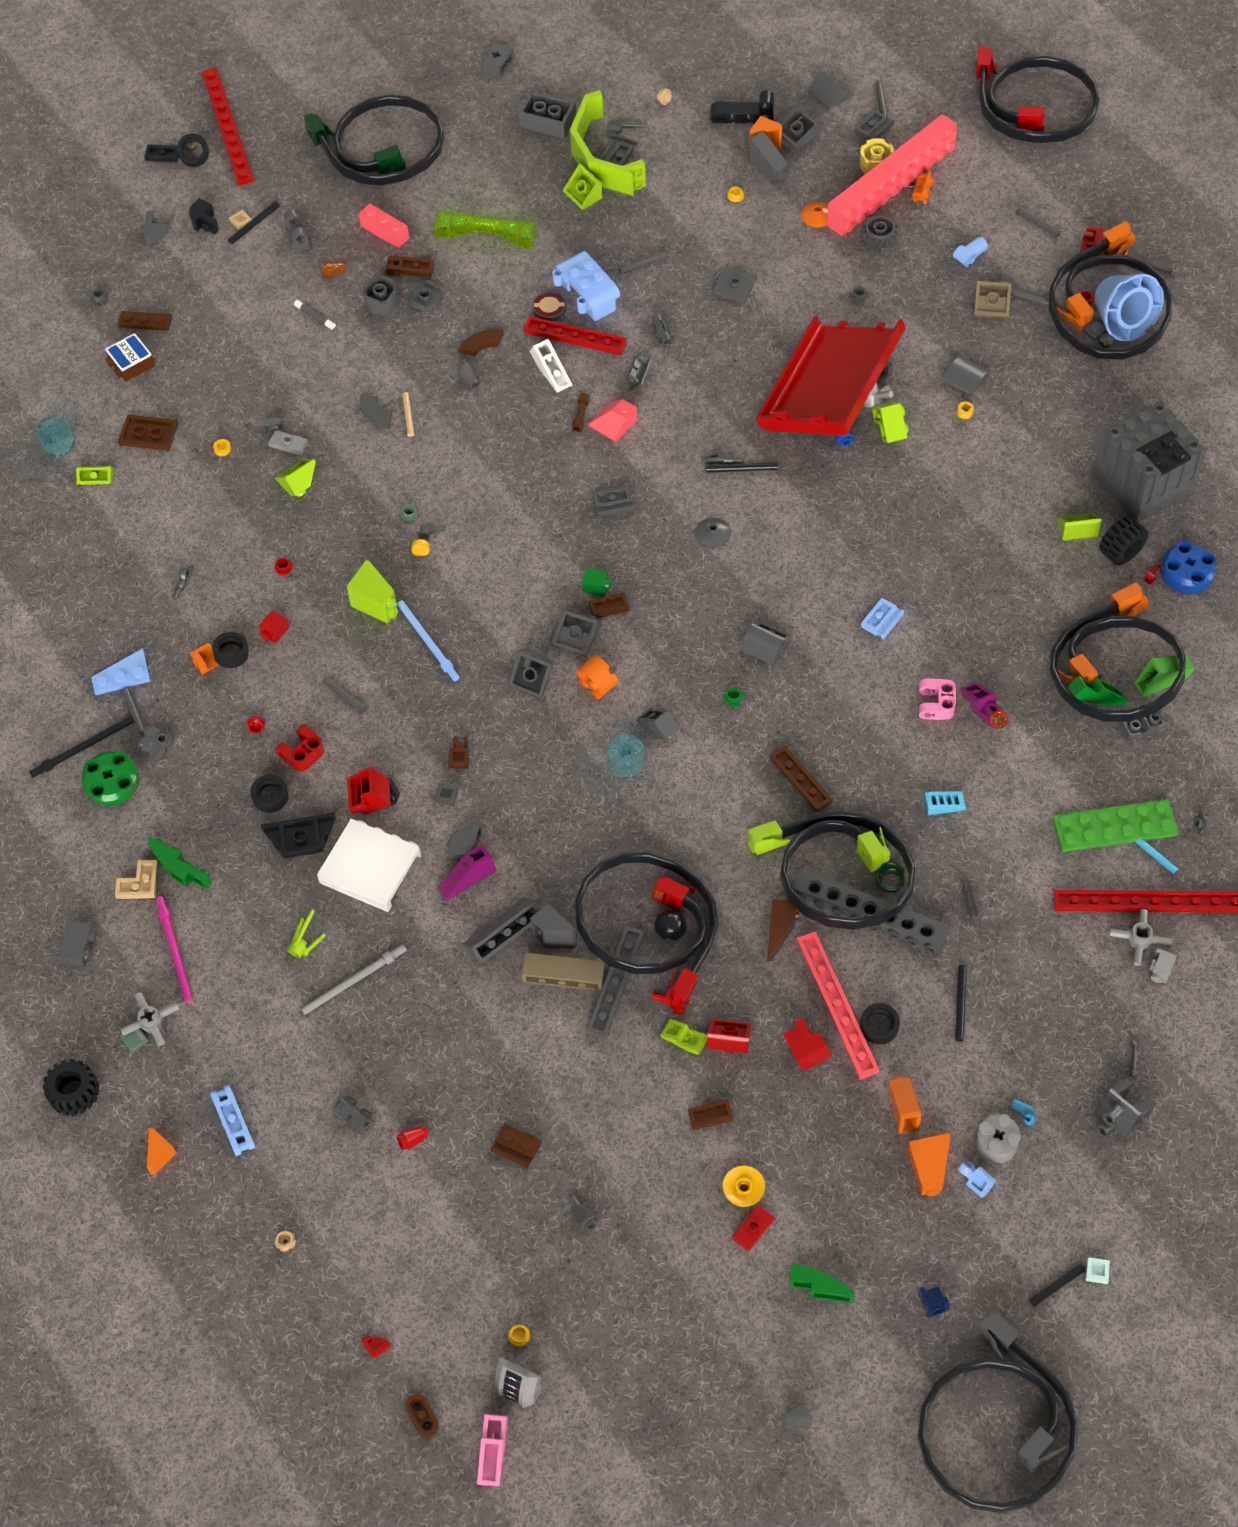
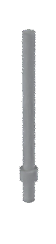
[301,944,407,1015]

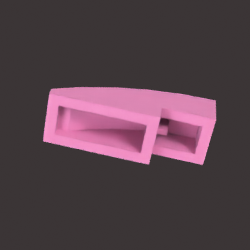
[477,1414,508,1486]

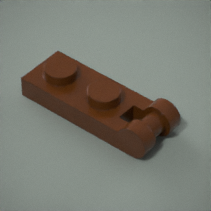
[385,256,434,276]

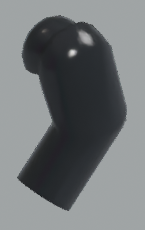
[389,779,400,806]

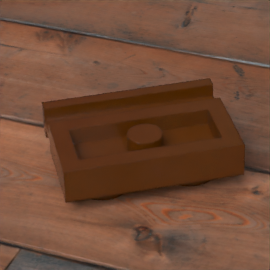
[491,1123,542,1168]

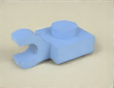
[958,1161,996,1198]

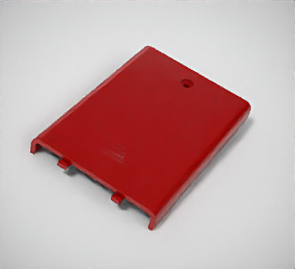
[756,316,905,436]

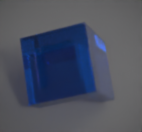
[918,1287,950,1318]

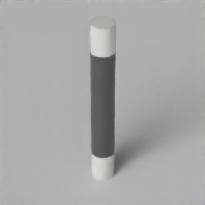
[294,300,336,329]

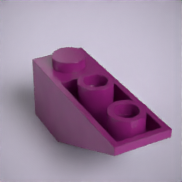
[437,844,497,901]

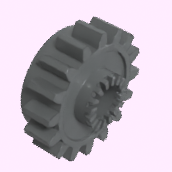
[861,215,899,249]

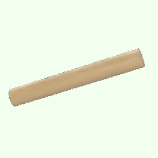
[402,392,414,437]

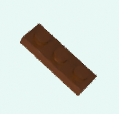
[118,311,172,331]

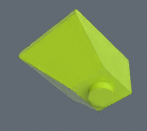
[275,459,316,497]

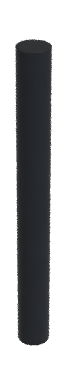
[228,201,280,244]
[706,463,778,473]
[955,965,967,1042]

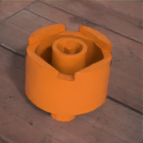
[575,655,619,700]

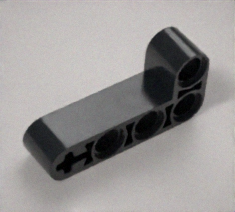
[710,90,774,124]

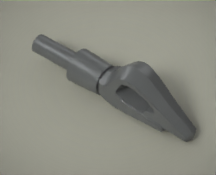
[701,452,744,464]
[172,565,194,600]

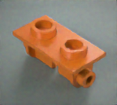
[912,170,934,205]

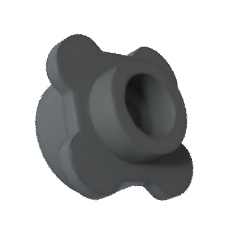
[849,286,869,304]
[90,288,109,304]
[1193,811,1211,834]

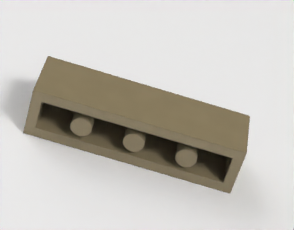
[522,952,606,991]

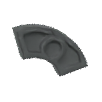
[360,395,392,429]

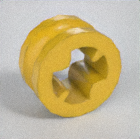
[957,402,974,419]

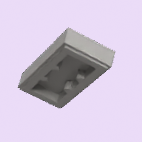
[268,430,308,456]

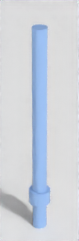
[397,600,460,681]

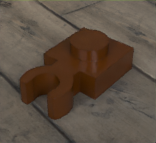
[448,736,470,769]

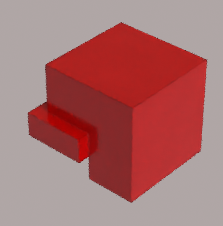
[347,767,391,815]
[783,1018,832,1071]

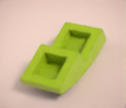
[660,1019,707,1055]

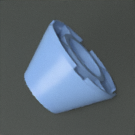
[1094,274,1164,341]

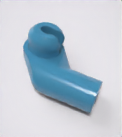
[1011,1099,1036,1126]

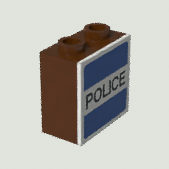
[105,333,155,382]

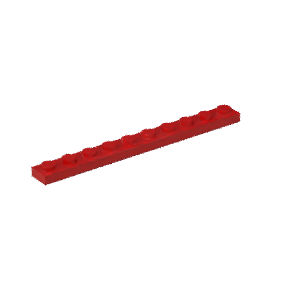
[202,68,254,186]
[1053,890,1238,913]

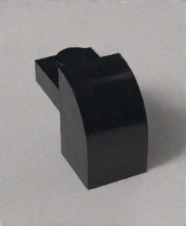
[189,198,219,234]

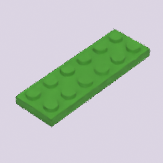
[1053,799,1178,852]

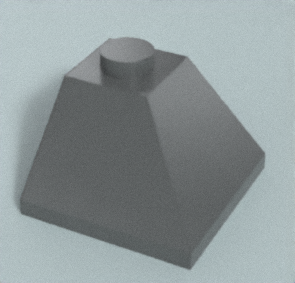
[508,647,553,699]

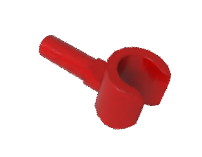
[1143,563,1161,585]

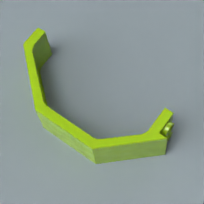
[570,90,646,196]

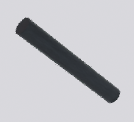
[1029,1264,1086,1307]

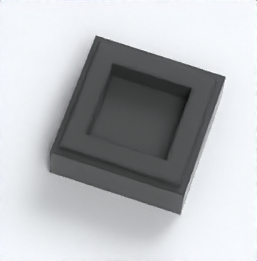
[435,783,459,806]

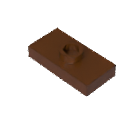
[589,593,629,619]
[688,1099,733,1130]

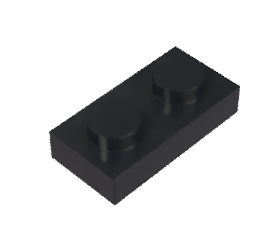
[144,144,179,163]

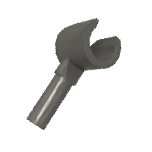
[419,525,444,538]

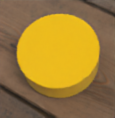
[213,439,231,456]
[411,539,430,556]

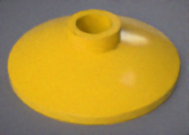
[723,1166,765,1207]

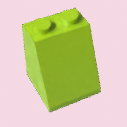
[346,560,398,624]

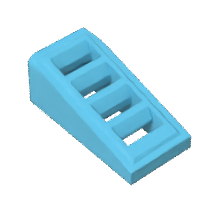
[924,791,966,815]

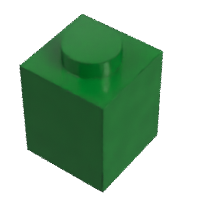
[582,568,611,596]

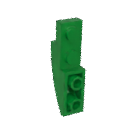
[147,836,212,889]

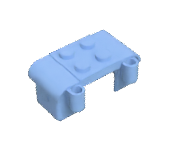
[552,251,620,321]

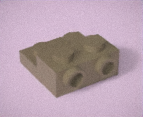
[974,279,1012,318]

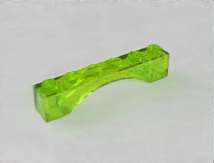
[434,211,537,249]

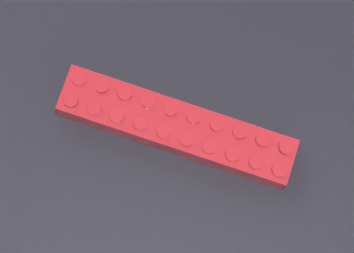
[827,114,957,236]

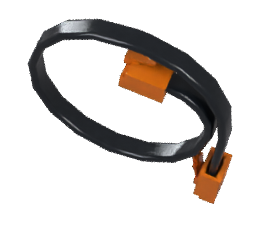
[1049,221,1172,360]
[1050,582,1186,722]

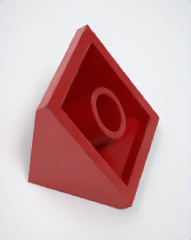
[707,1019,752,1053]

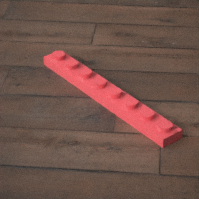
[797,931,879,1080]

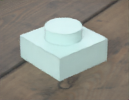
[1085,1257,1110,1284]

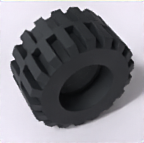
[1099,516,1149,566]
[42,1059,99,1116]

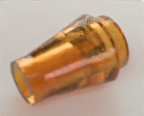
[321,262,347,279]

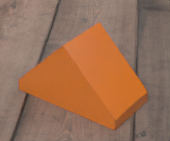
[147,1128,177,1175]

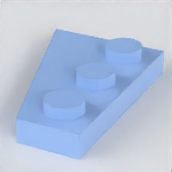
[91,649,150,695]

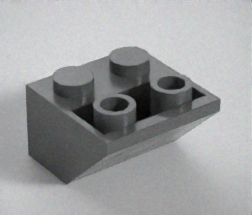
[530,903,577,948]

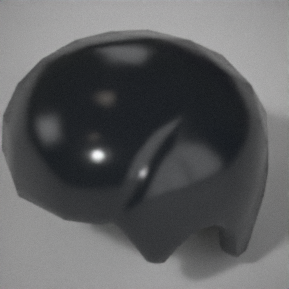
[654,910,687,941]

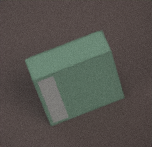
[119,1029,148,1053]

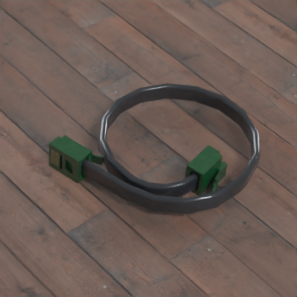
[304,95,444,185]

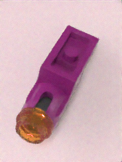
[960,682,1009,729]

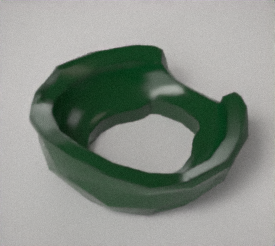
[875,862,905,892]

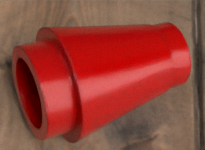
[396,1125,429,1151]

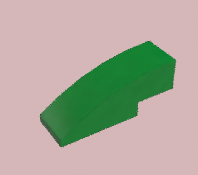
[1068,676,1129,706]
[789,1264,854,1303]

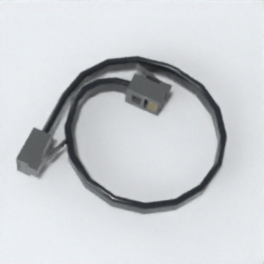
[917,1311,1078,1513]

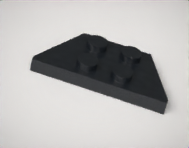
[261,812,336,859]

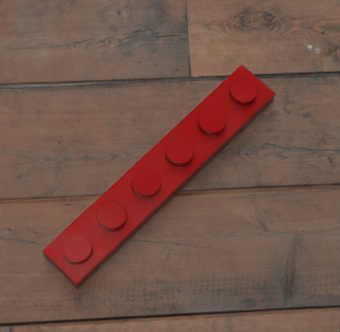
[524,316,627,355]

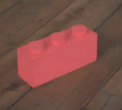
[359,204,409,249]

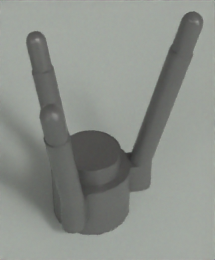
[607,118,647,145]

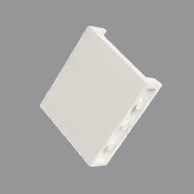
[317,819,421,912]

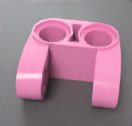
[919,678,956,720]

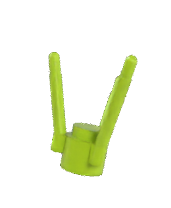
[287,909,326,959]

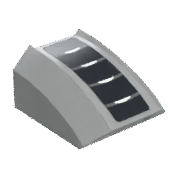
[495,1357,542,1408]

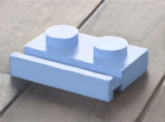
[861,598,904,640]

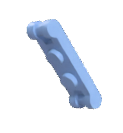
[210,1085,255,1156]

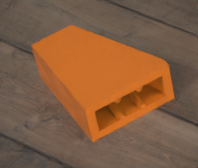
[888,1076,921,1134]
[908,1133,951,1197]

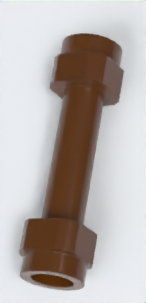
[572,393,590,432]

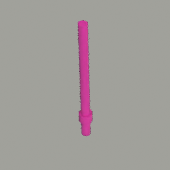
[156,896,193,1002]

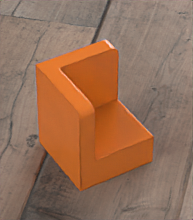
[190,643,219,675]

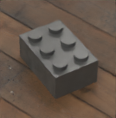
[518,91,576,139]

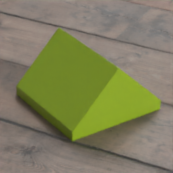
[562,163,602,210]
[1057,513,1101,541]

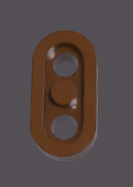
[406,1394,439,1438]

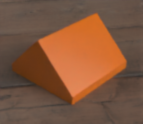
[749,116,782,155]

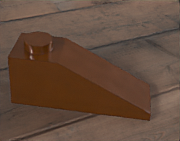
[767,899,800,961]

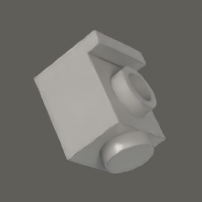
[1149,948,1177,984]

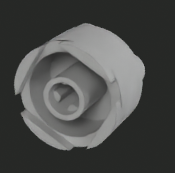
[976,1114,1020,1163]

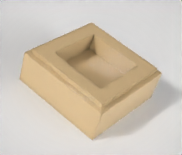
[229,210,252,230]

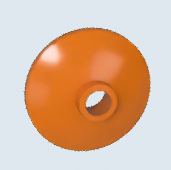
[801,202,828,228]

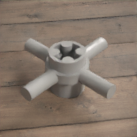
[864,382,894,408]
[1110,909,1172,966]
[120,993,180,1046]

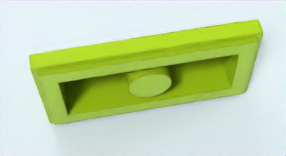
[76,466,114,485]

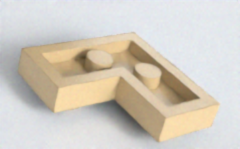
[115,860,159,899]

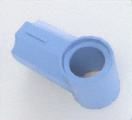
[953,237,988,267]

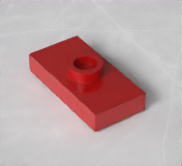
[732,1205,775,1252]

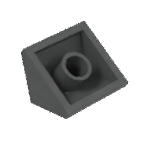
[808,71,853,110]

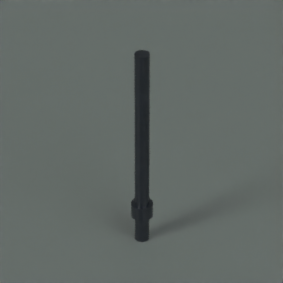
[29,716,133,778]

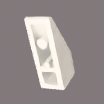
[530,339,572,393]

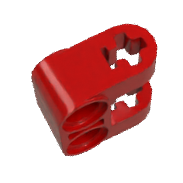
[275,724,324,771]

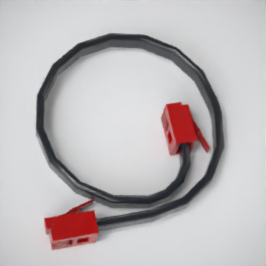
[976,46,1100,143]
[574,852,719,1011]

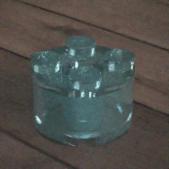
[36,416,76,458]
[606,733,645,778]

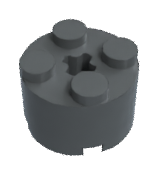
[363,276,399,317]

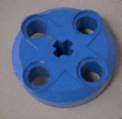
[1161,541,1216,594]

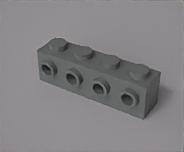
[463,897,539,964]

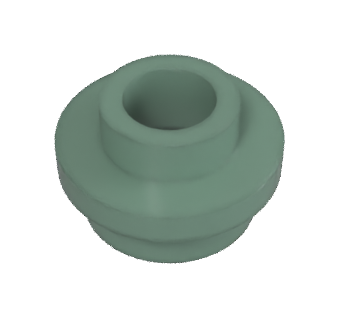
[400,504,418,522]

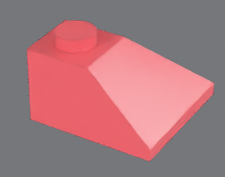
[588,399,637,442]

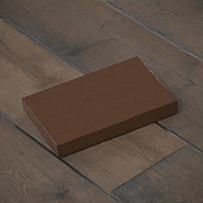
[118,414,179,451]

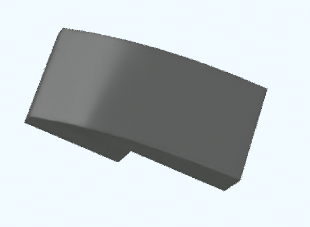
[1120,711,1166,740]

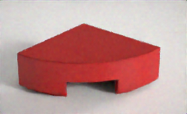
[361,1336,391,1359]

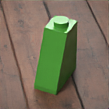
[1133,654,1195,697]

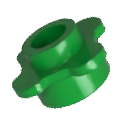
[723,687,745,707]

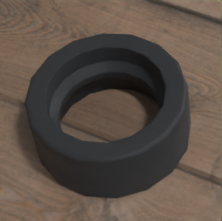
[177,133,209,167]
[212,632,249,668]
[250,774,289,813]
[860,1003,900,1044]

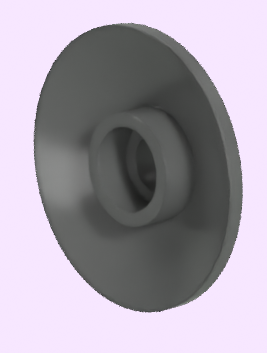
[695,518,731,548]

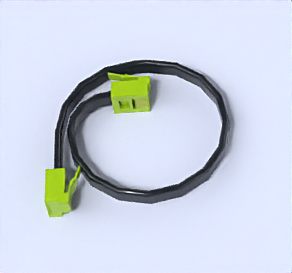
[747,811,916,930]

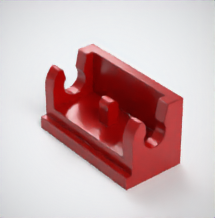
[1080,227,1104,258]

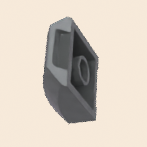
[780,106,822,151]

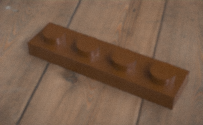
[770,746,832,813]

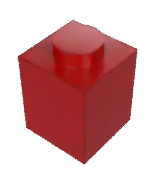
[258,610,289,643]

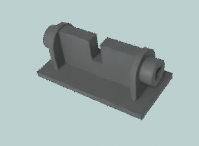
[626,354,652,390]
[334,1095,376,1133]

